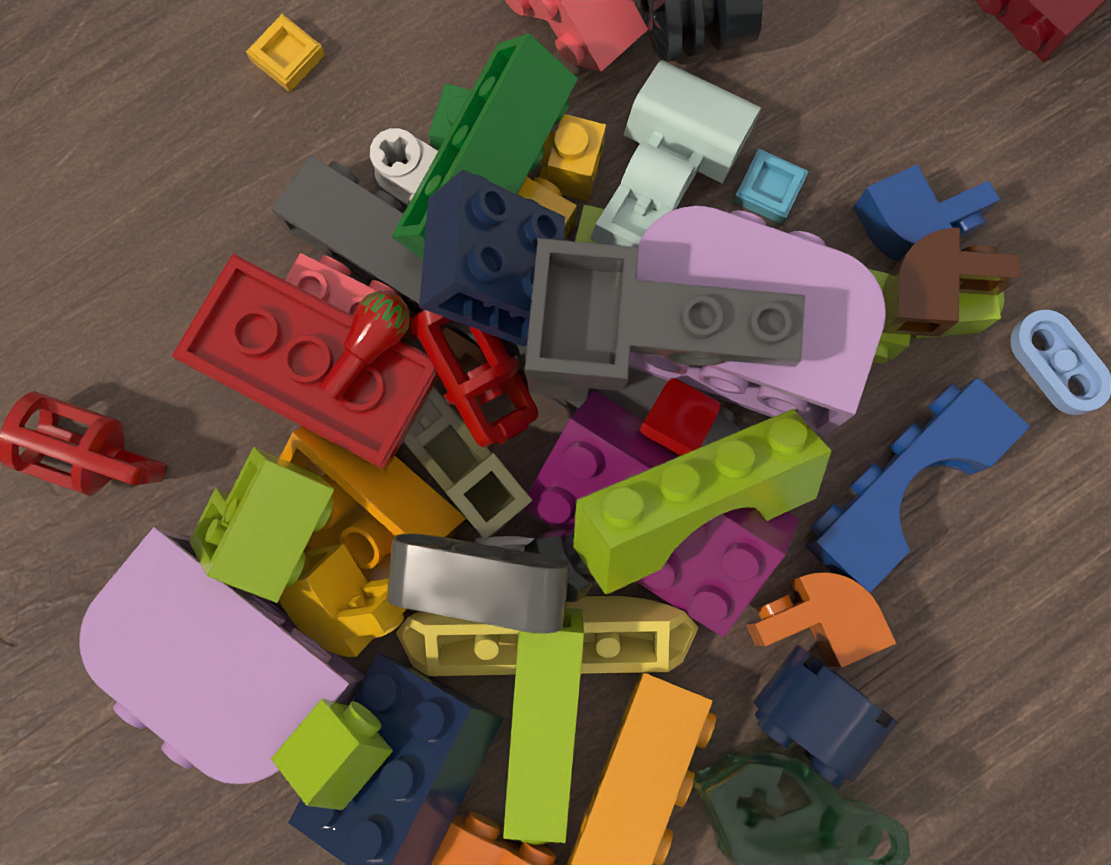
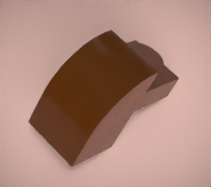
[882,228,1021,337]

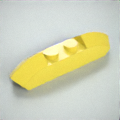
[396,596,699,676]

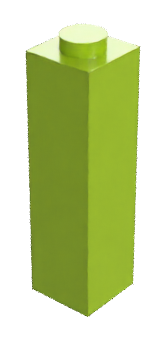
[503,608,584,845]

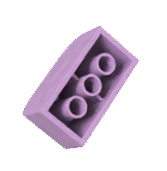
[629,206,885,436]
[80,527,365,784]

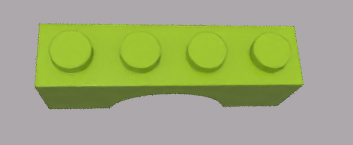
[573,409,831,595]

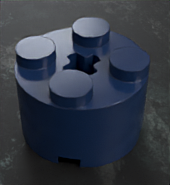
[753,644,899,789]

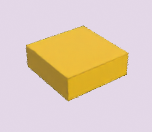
[246,14,325,93]

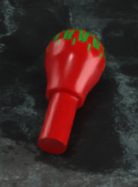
[319,291,410,401]

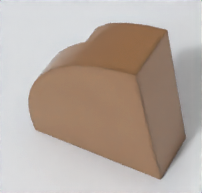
[443,327,488,374]

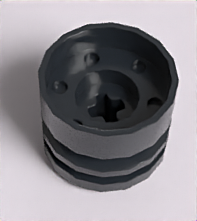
[639,0,763,62]

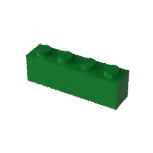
[391,33,578,260]

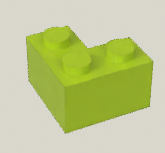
[189,447,335,603]

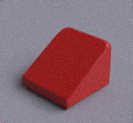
[639,377,721,456]

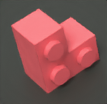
[505,0,648,72]

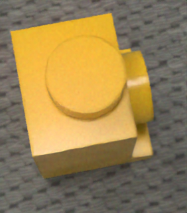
[539,114,606,202]

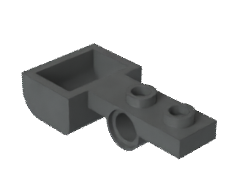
[525,238,805,390]

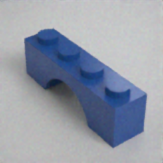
[805,377,1030,593]

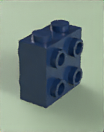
[419,170,565,347]

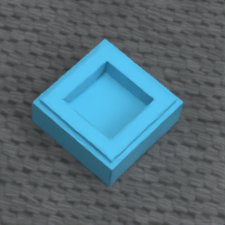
[733,149,809,225]

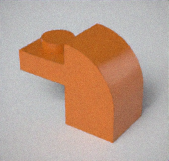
[746,573,896,668]

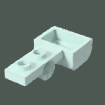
[591,60,761,247]

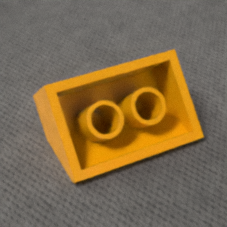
[280,427,466,582]

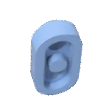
[1010,310,1111,415]

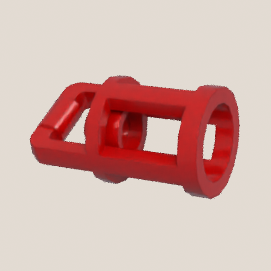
[408,310,538,448]
[0,391,168,496]

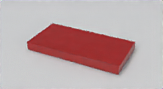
[172,253,439,471]

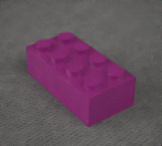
[523,390,799,638]

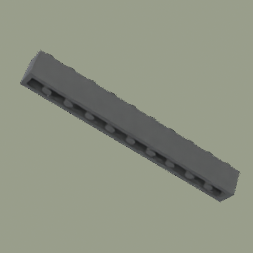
[271,155,744,448]

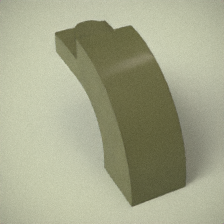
[403,386,532,540]

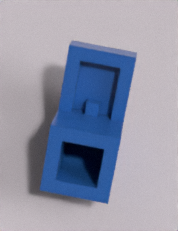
[853,164,1000,262]

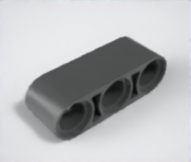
[387,534,570,634]

